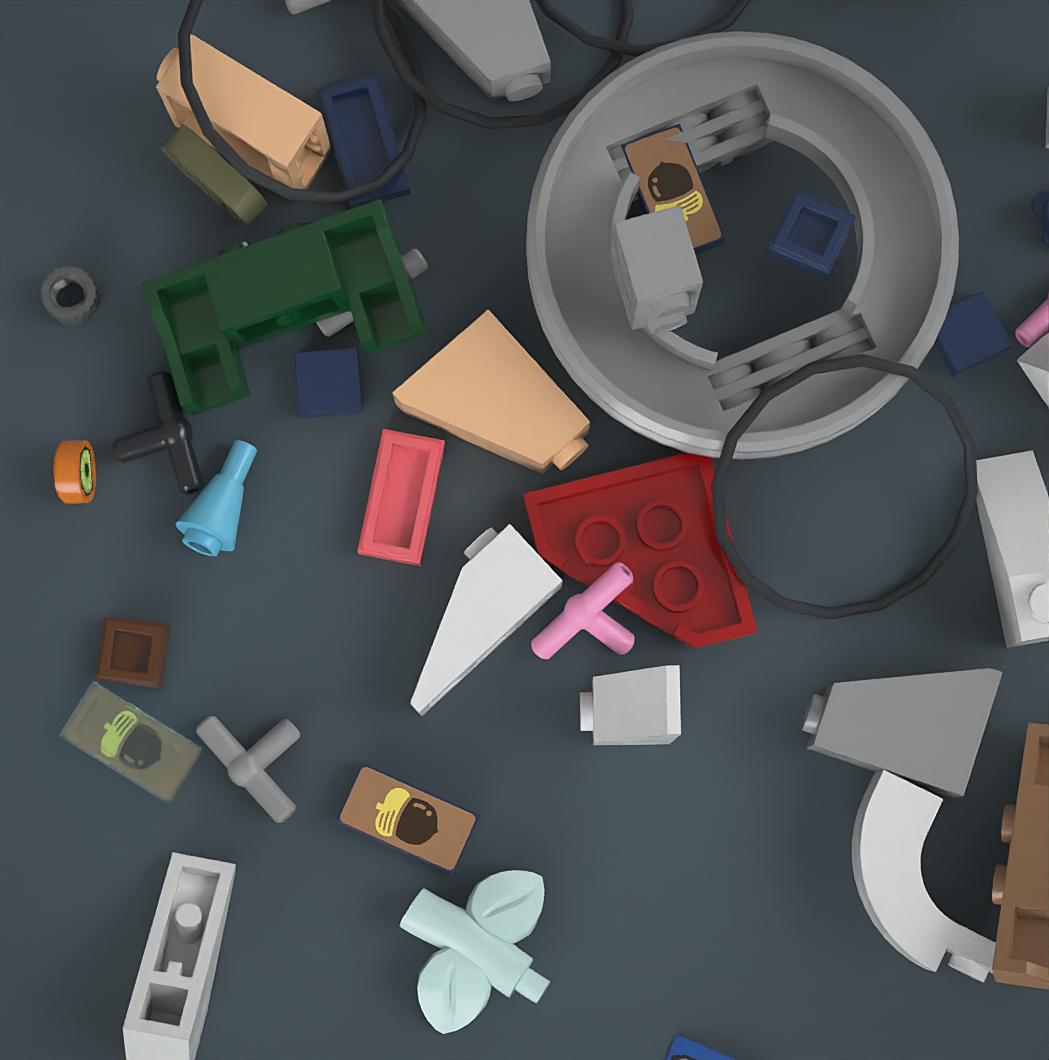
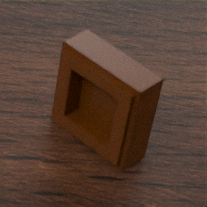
[95,616,171,689]

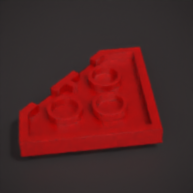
[523,453,758,650]

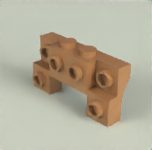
[992,722,1049,990]

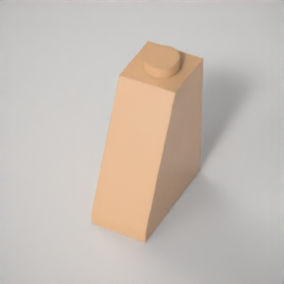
[392,309,590,474]

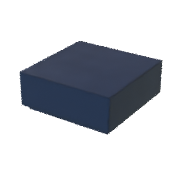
[768,190,856,279]
[935,291,1013,377]
[294,347,363,418]

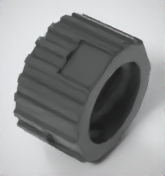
[40,265,100,326]

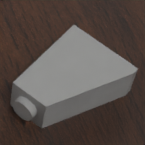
[395,0,551,101]
[801,668,1003,798]

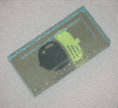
[58,681,204,803]

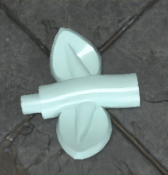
[399,870,550,1034]

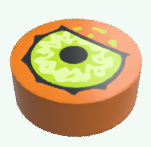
[53,440,96,504]

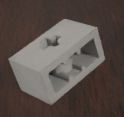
[610,205,703,334]

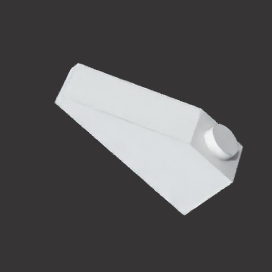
[976,450,1049,648]
[410,524,563,716]
[580,665,681,745]
[123,852,236,1060]

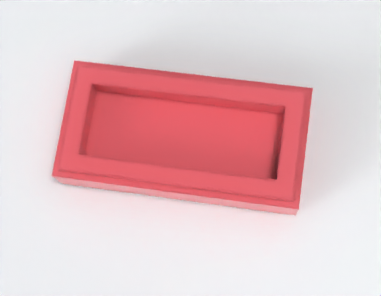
[357,429,446,566]

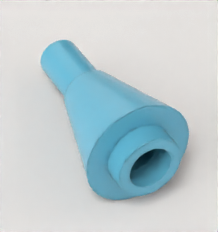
[175,440,257,557]

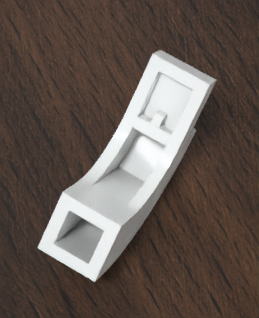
[852,770,996,982]

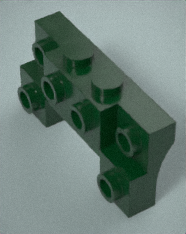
[142,199,429,415]

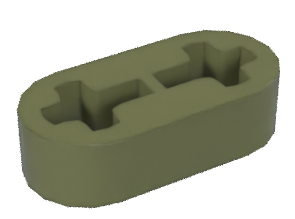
[161,124,268,227]

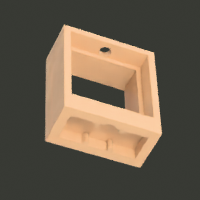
[156,34,332,202]

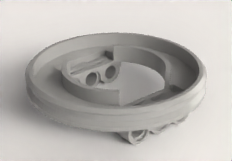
[526,31,959,460]

